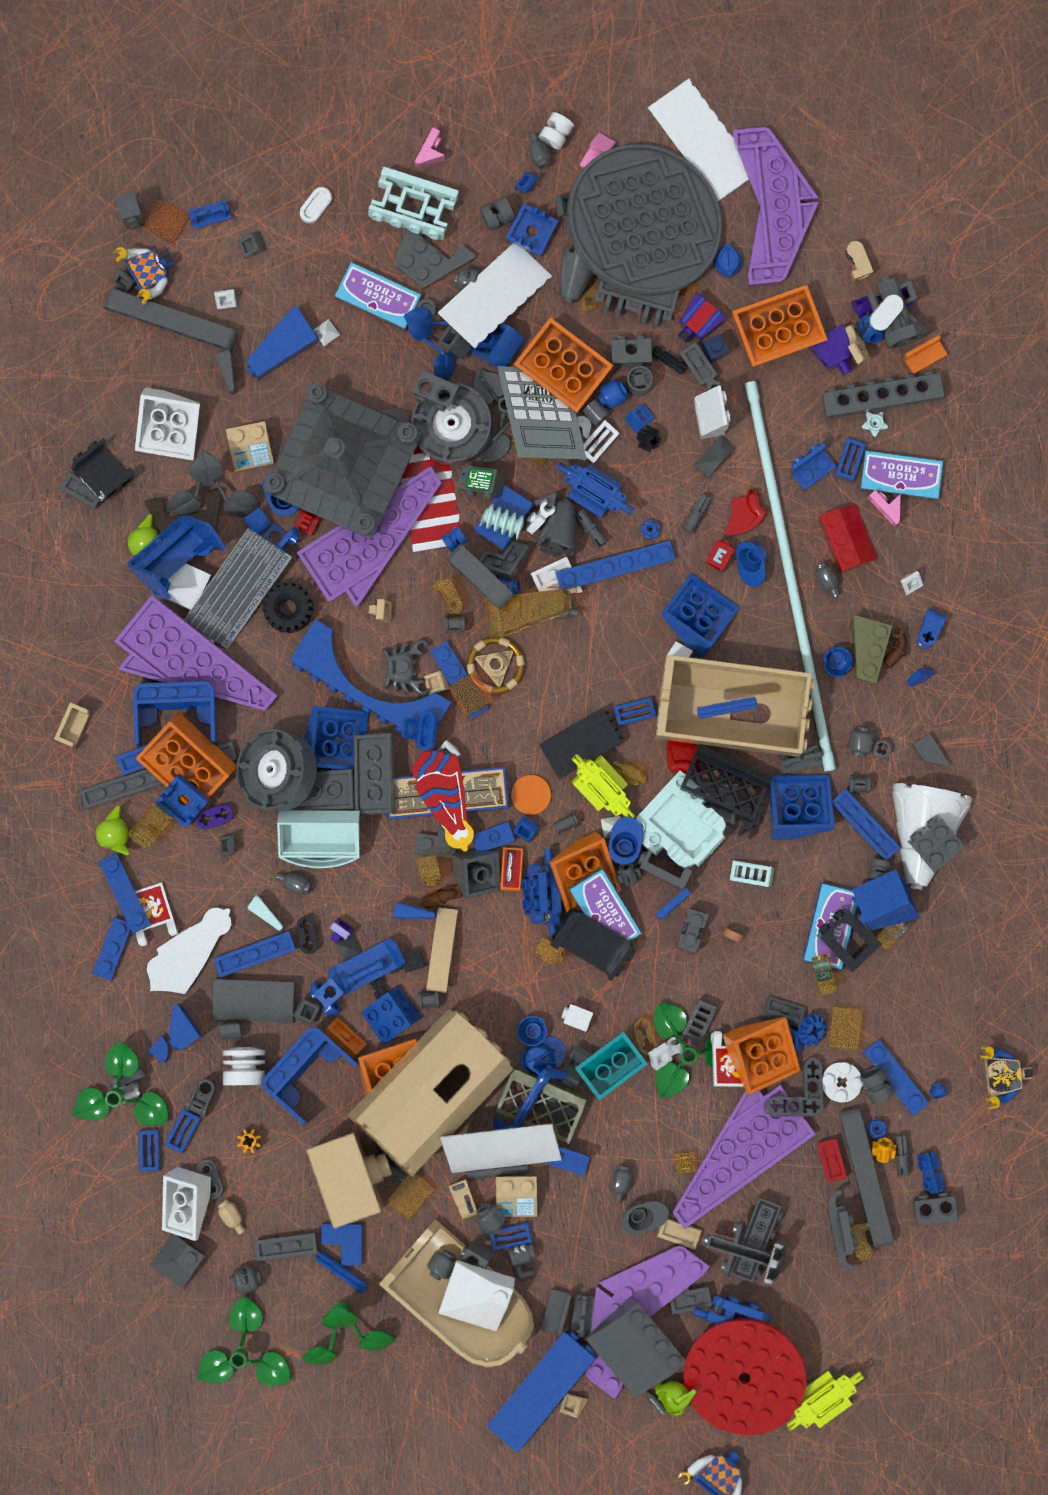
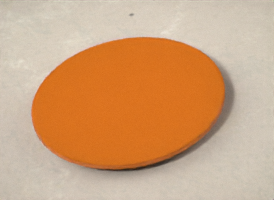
[511,775,551,815]

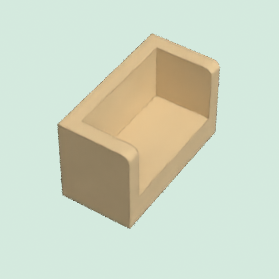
[54,702,92,749]

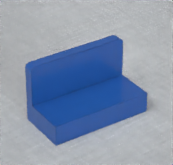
[546,1146,590,1176]

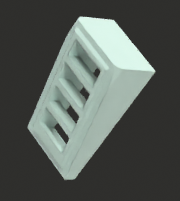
[730,860,774,887]
[248,895,284,931]

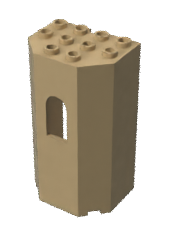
[655,655,815,757]
[347,1010,513,1176]

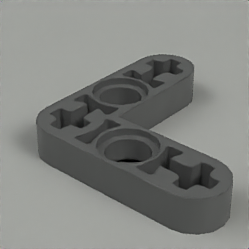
[764,1058,823,1117]

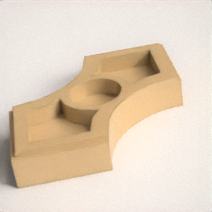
[845,324,870,364]

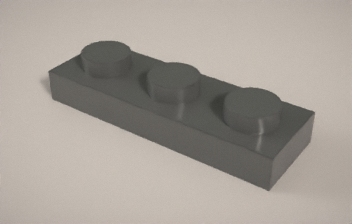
[254,1233,318,1261]

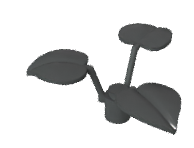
[473,369,510,463]
[166,450,260,517]

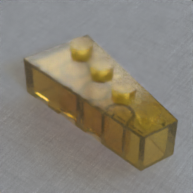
[486,589,571,639]

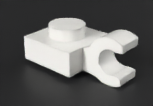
[526,499,556,534]
[649,1037,682,1071]

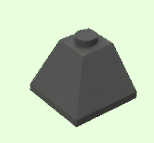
[452,850,501,899]
[150,1234,206,1288]

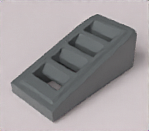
[215,350,236,395]
[682,1000,717,1045]

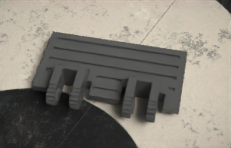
[594,279,679,328]

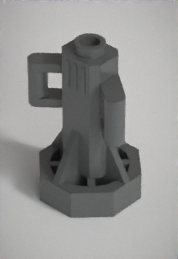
[867,276,927,349]

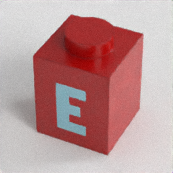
[705,539,735,573]

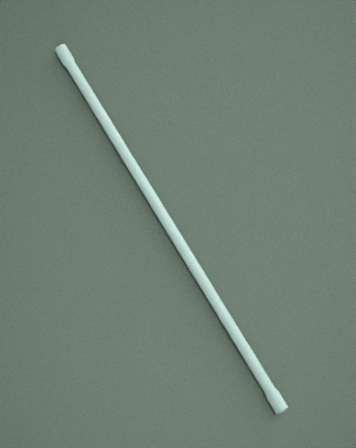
[745,381,836,772]

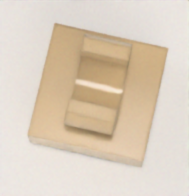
[369,599,392,622]

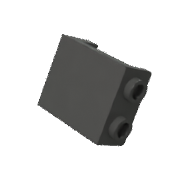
[637,850,692,891]

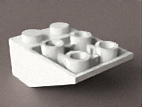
[694,386,730,439]

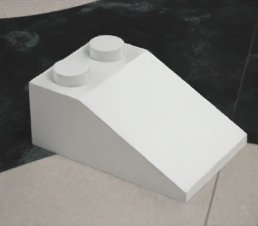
[162,1167,211,1241]

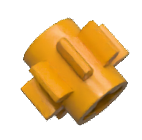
[237,1129,261,1153]
[871,1138,896,1163]

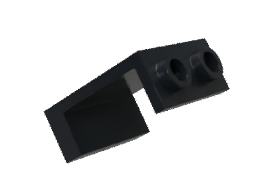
[71,438,135,503]

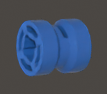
[441,526,468,552]

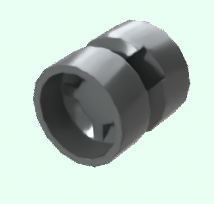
[479,196,515,231]
[626,366,653,396]
[859,1066,895,1104]

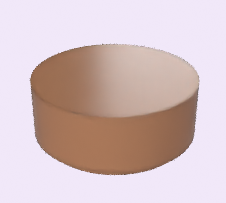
[723,927,744,943]

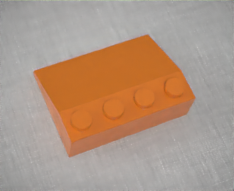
[731,285,828,367]
[514,317,614,413]
[135,712,236,805]

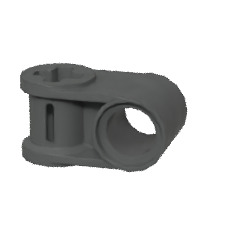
[185,1078,217,1119]

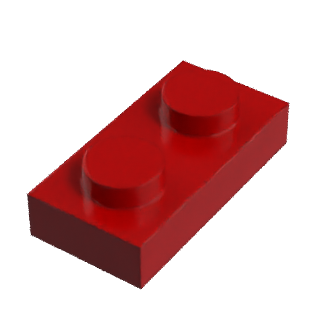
[816,1138,847,1183]

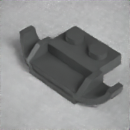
[828,1189,857,1270]

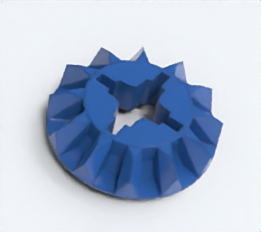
[798,1014,828,1046]

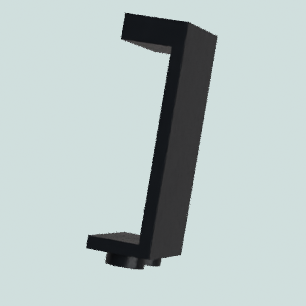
[539,708,623,780]
[550,906,634,981]

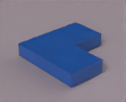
[321,1224,362,1265]

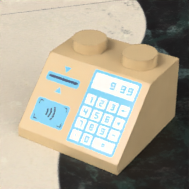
[226,421,274,472]
[496,1176,537,1217]

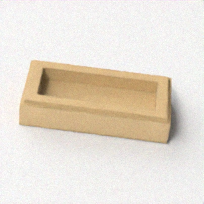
[657,1219,702,1250]

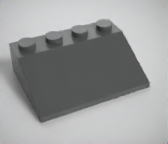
[585,1297,686,1398]

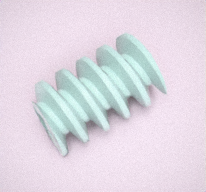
[480,504,524,540]

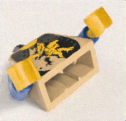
[980,1046,1033,1110]

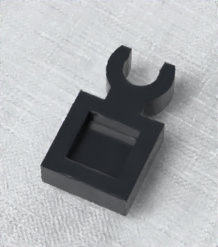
[738,803,764,839]
[391,948,425,974]

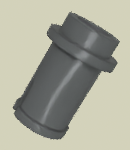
[553,813,580,835]

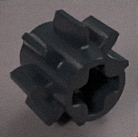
[636,426,661,452]

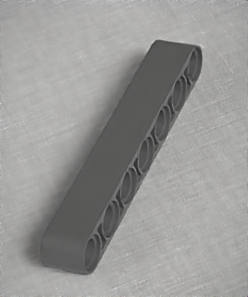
[103,289,238,352]
[839,1107,894,1249]

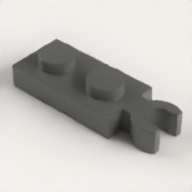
[679,342,722,391]

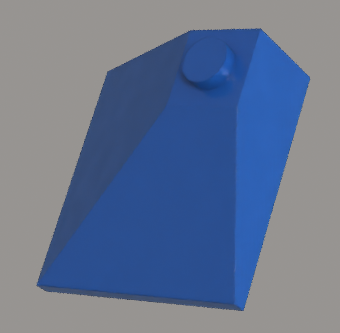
[661,573,740,658]
[304,706,368,771]
[769,775,835,840]

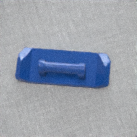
[328,938,406,998]

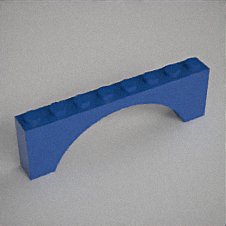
[290,619,452,743]

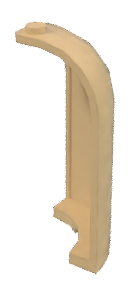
[379,1219,534,1367]

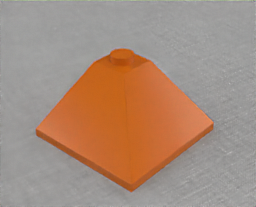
[549,832,622,913]
[723,1017,801,1095]
[358,1039,416,1096]

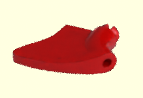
[725,489,768,537]
[666,740,701,775]

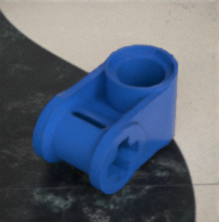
[917,608,947,649]

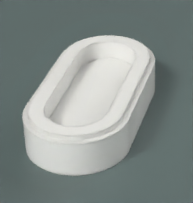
[300,187,332,224]
[869,295,903,330]

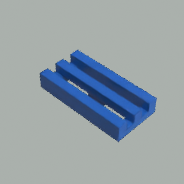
[834,438,866,482]
[613,697,657,727]
[655,888,691,920]
[164,1109,201,1154]
[139,1130,160,1171]
[490,1222,533,1251]

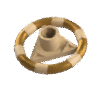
[466,636,525,694]

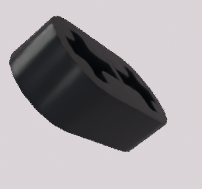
[297,916,318,954]

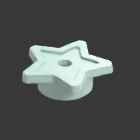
[862,412,888,436]

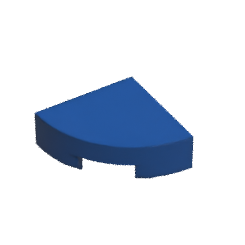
[907,668,935,687]
[148,1035,169,1064]

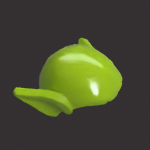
[127,514,158,556]
[95,806,130,855]
[655,1381,696,1416]

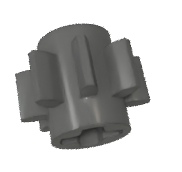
[615,863,642,886]

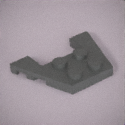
[393,207,476,290]

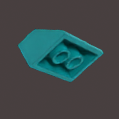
[575,1031,648,1101]

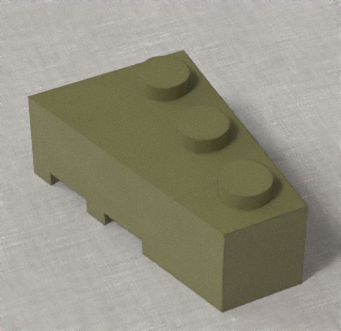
[852,615,892,686]

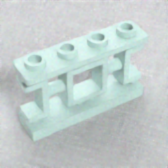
[368,167,459,240]

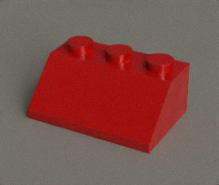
[818,504,877,574]

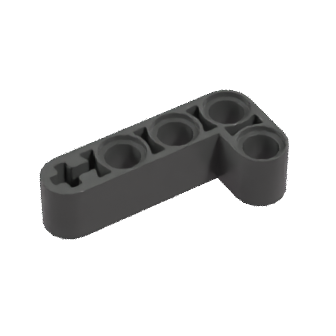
[446,544,514,610]

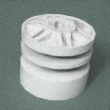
[223,1047,265,1085]

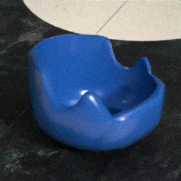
[823,646,853,678]

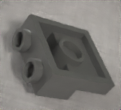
[908,815,965,873]

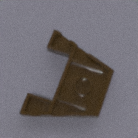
[145,489,222,533]

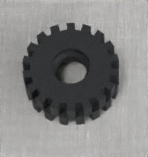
[262,581,314,633]

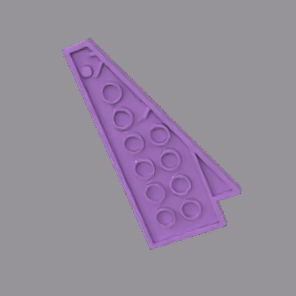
[297,466,442,608]
[114,594,278,711]
[672,1085,816,1229]

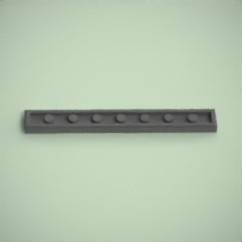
[80,741,238,810]

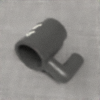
[508,1244,536,1280]

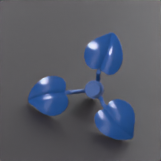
[403,307,456,381]

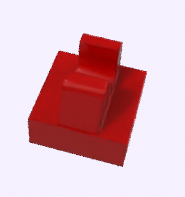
[294,510,320,537]

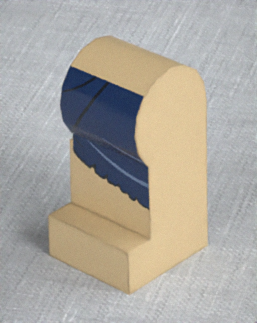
[845,241,873,282]

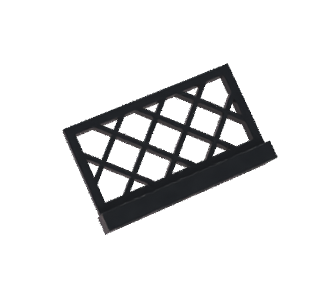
[680,744,772,822]

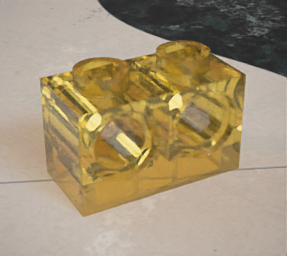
[129,802,172,850]
[416,855,442,887]

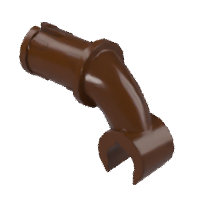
[883,624,907,668]
[422,886,463,908]

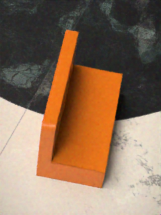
[903,335,948,375]

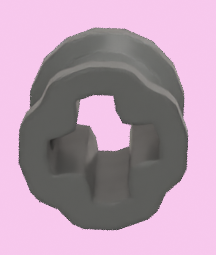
[445,615,465,633]
[849,775,871,794]
[418,991,440,1010]

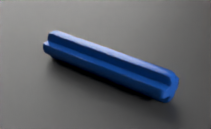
[697,696,757,719]
[315,1251,368,1293]

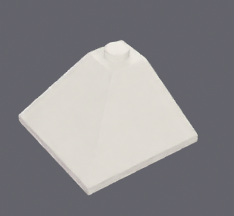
[135,387,200,460]
[438,1260,515,1331]

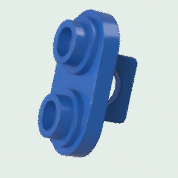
[262,524,301,553]
[402,711,439,751]
[309,978,344,1016]

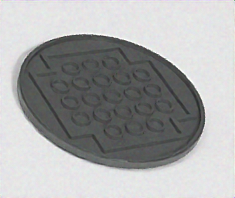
[567,144,722,296]

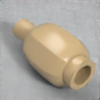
[217,1199,245,1235]

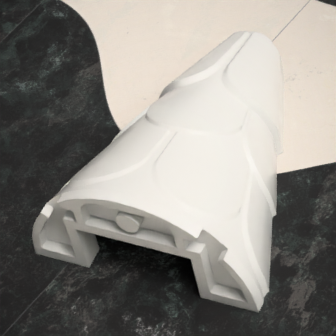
[892,783,972,890]

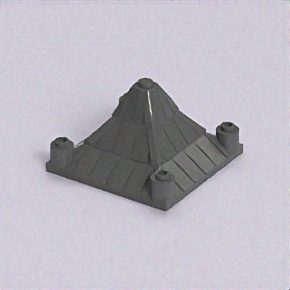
[264,383,423,540]

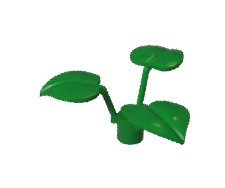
[653,1003,726,1098]
[72,1042,168,1126]
[196,1297,290,1386]
[302,1303,396,1365]

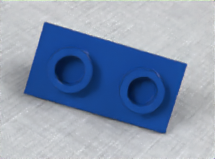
[189,200,232,229]
[917,1151,945,1194]

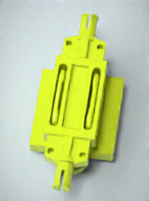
[571,754,635,818]
[786,1371,864,1431]

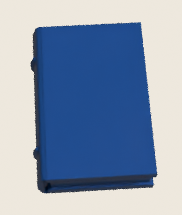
[474,485,534,550]

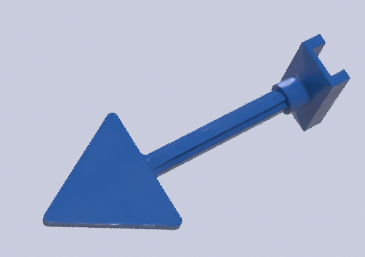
[493,1060,568,1131]

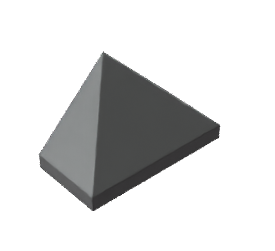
[694,436,735,478]

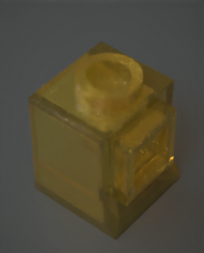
[533,937,566,965]

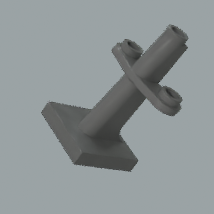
[703,1221,790,1284]

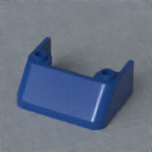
[127,515,227,600]
[133,681,218,747]
[262,1028,359,1125]

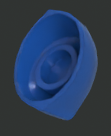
[713,243,743,278]
[517,1016,547,1046]

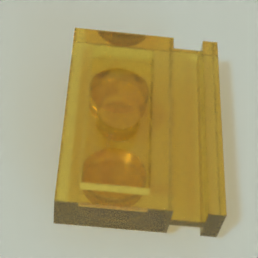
[828,1007,863,1051]
[386,1173,435,1220]

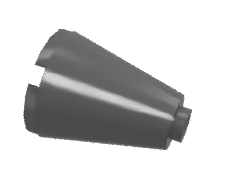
[560,246,594,303]
[536,499,576,557]

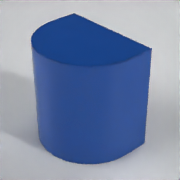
[513,815,540,843]

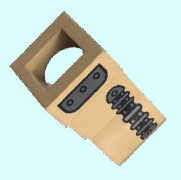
[449,1179,477,1220]

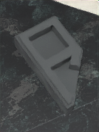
[913,734,950,767]

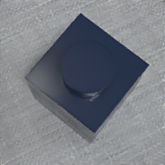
[702,333,730,364]

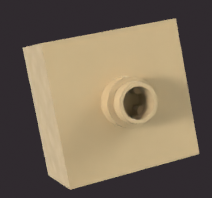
[307,1131,392,1228]

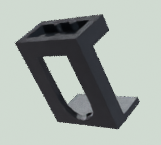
[816,908,881,972]

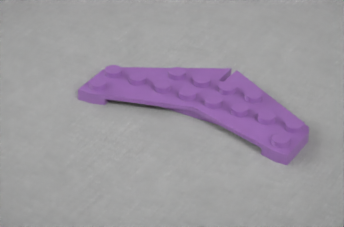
[733,127,819,286]
[586,1246,710,1399]

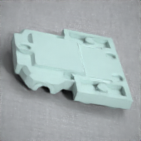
[635,770,727,869]

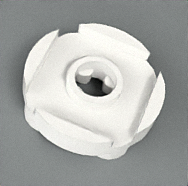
[822,1062,862,1102]

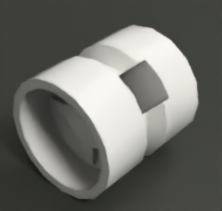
[539,112,574,150]

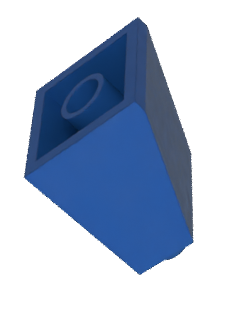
[852,869,920,930]

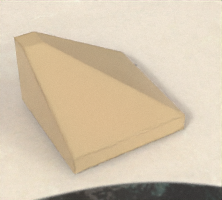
[424,671,451,695]
[559,1393,588,1418]

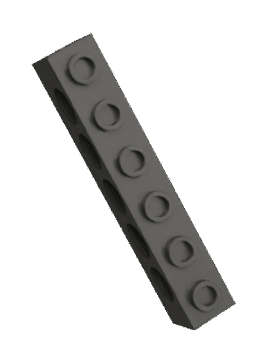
[821,371,944,420]

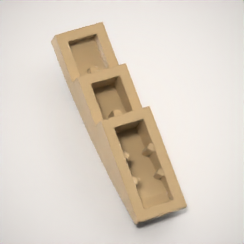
[426,907,458,993]

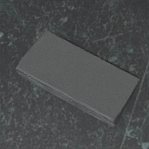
[761,996,807,1031]
[536,1094,577,1132]

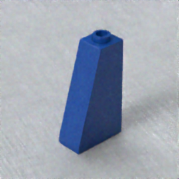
[246,306,319,380]

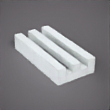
[583,420,619,463]

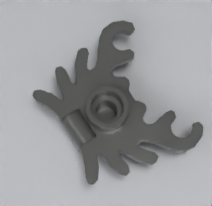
[382,639,430,696]

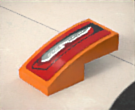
[500,847,523,892]

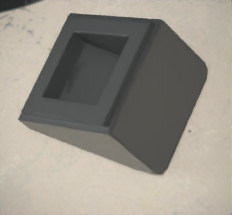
[238,232,267,259]
[534,493,556,509]

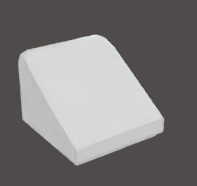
[665,642,693,659]

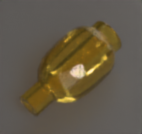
[612,760,648,786]

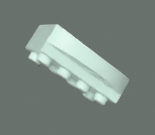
[277,810,360,868]

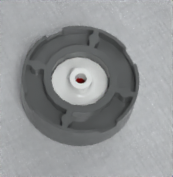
[411,383,492,466]
[236,729,317,811]

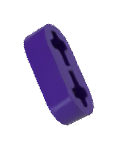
[196,805,234,830]

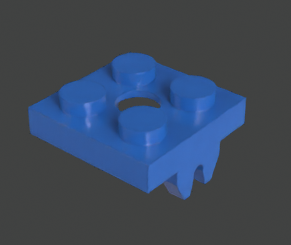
[505,203,559,257]
[155,774,210,828]

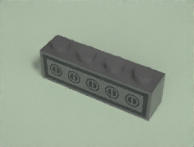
[730,1197,783,1283]

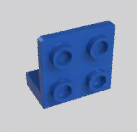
[790,443,836,491]
[361,985,422,1044]

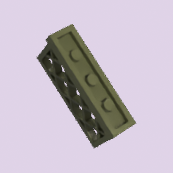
[496,1066,589,1144]

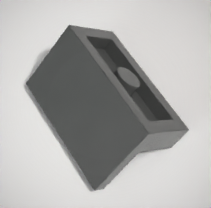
[541,1289,571,1335]

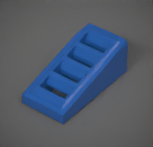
[392,902,436,919]

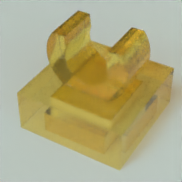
[674,1151,696,1174]

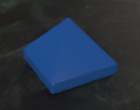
[514,172,538,193]

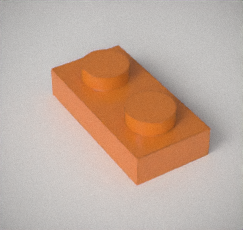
[324,1017,367,1059]

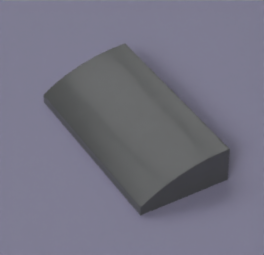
[213,979,295,1023]

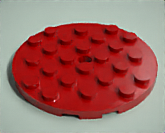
[683,1318,807,1435]

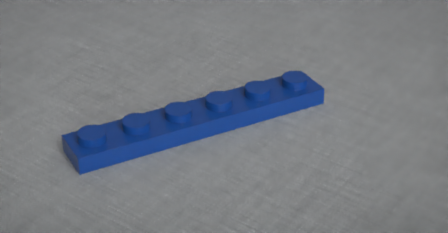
[555,541,675,591]

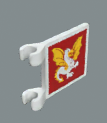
[135,883,178,946]
[711,1031,744,1087]

